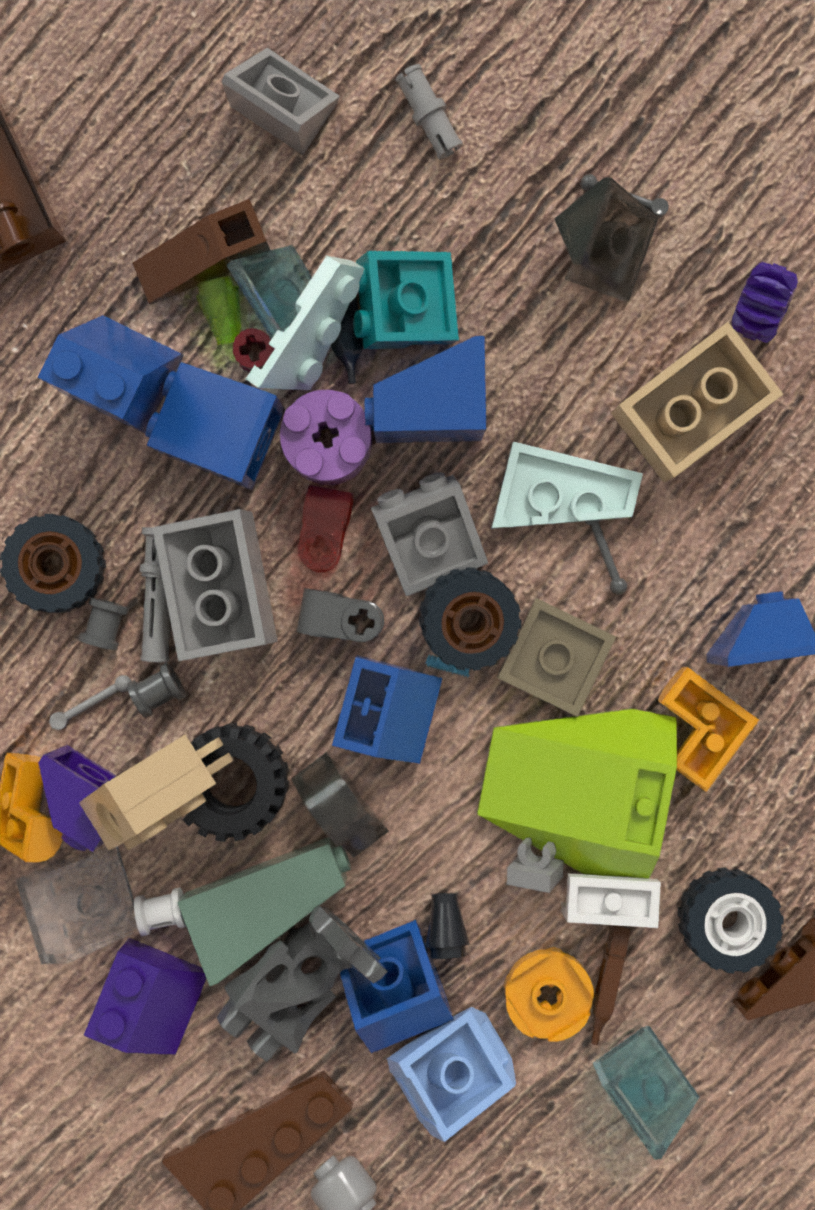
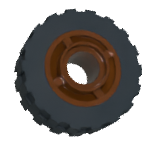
[0,514,106,613]
[419,567,522,671]

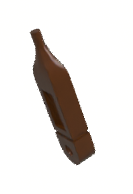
[591,925,630,1045]

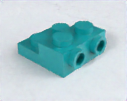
[353,251,459,349]

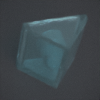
[227,245,312,339]
[593,1026,700,1160]

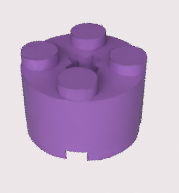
[280,390,372,485]

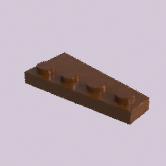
[162,1070,353,1210]

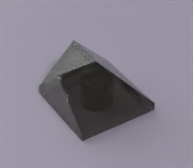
[554,177,659,301]

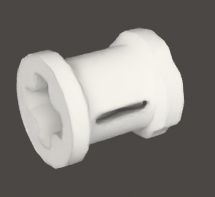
[134,888,186,936]

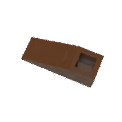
[132,199,272,305]
[733,917,815,1021]

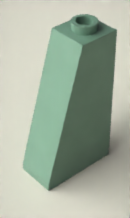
[177,836,351,986]

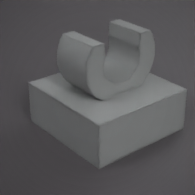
[507,838,564,893]

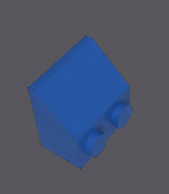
[340,920,454,1053]

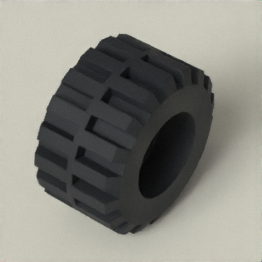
[182,723,289,842]

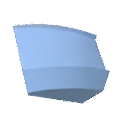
[387,1007,516,1142]

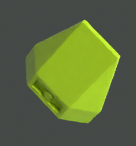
[477,708,677,879]

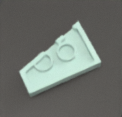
[246,256,365,390]
[491,442,643,529]

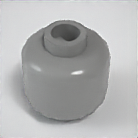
[311,1155,377,1210]

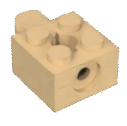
[79,735,234,851]

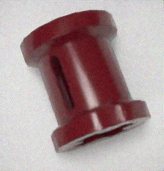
[233,328,275,373]

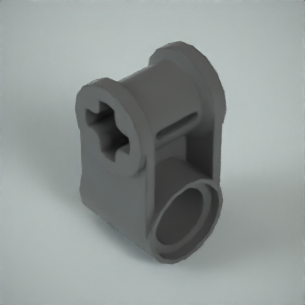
[296,588,384,642]

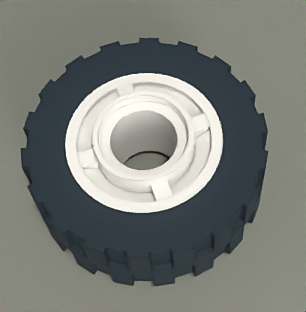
[677,867,784,974]

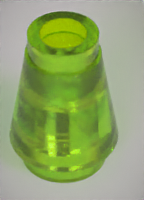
[196,276,242,346]

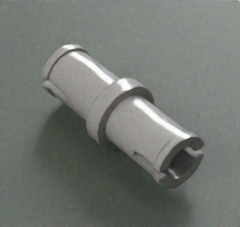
[395,64,463,160]

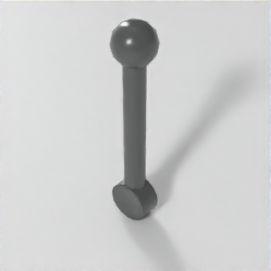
[580,174,669,218]
[584,520,628,595]

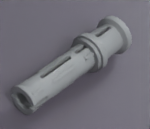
[139,527,171,662]

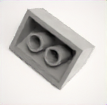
[152,509,278,661]

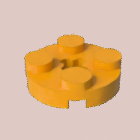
[504,947,594,1042]

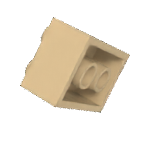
[611,322,783,482]

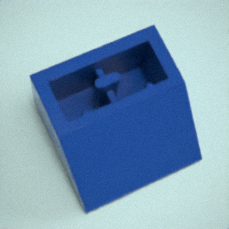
[332,655,443,764]

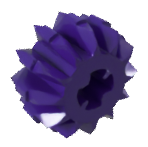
[731,262,798,343]

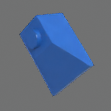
[706,591,815,667]

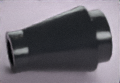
[426,892,470,959]

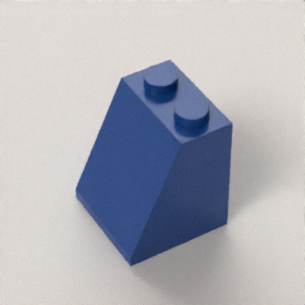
[37,315,183,434]
[365,336,486,443]
[145,362,285,490]

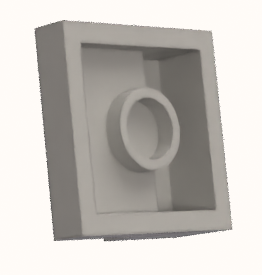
[371,472,488,596]

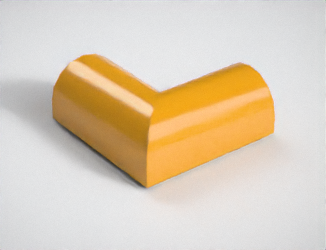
[658,666,759,792]
[0,753,62,862]

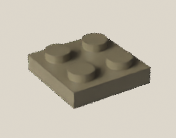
[497,598,616,717]

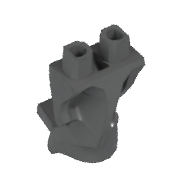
[217,905,388,1062]

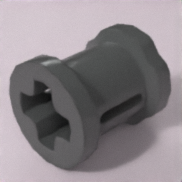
[78,597,129,651]
[127,662,186,718]

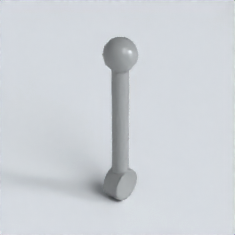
[49,675,131,730]

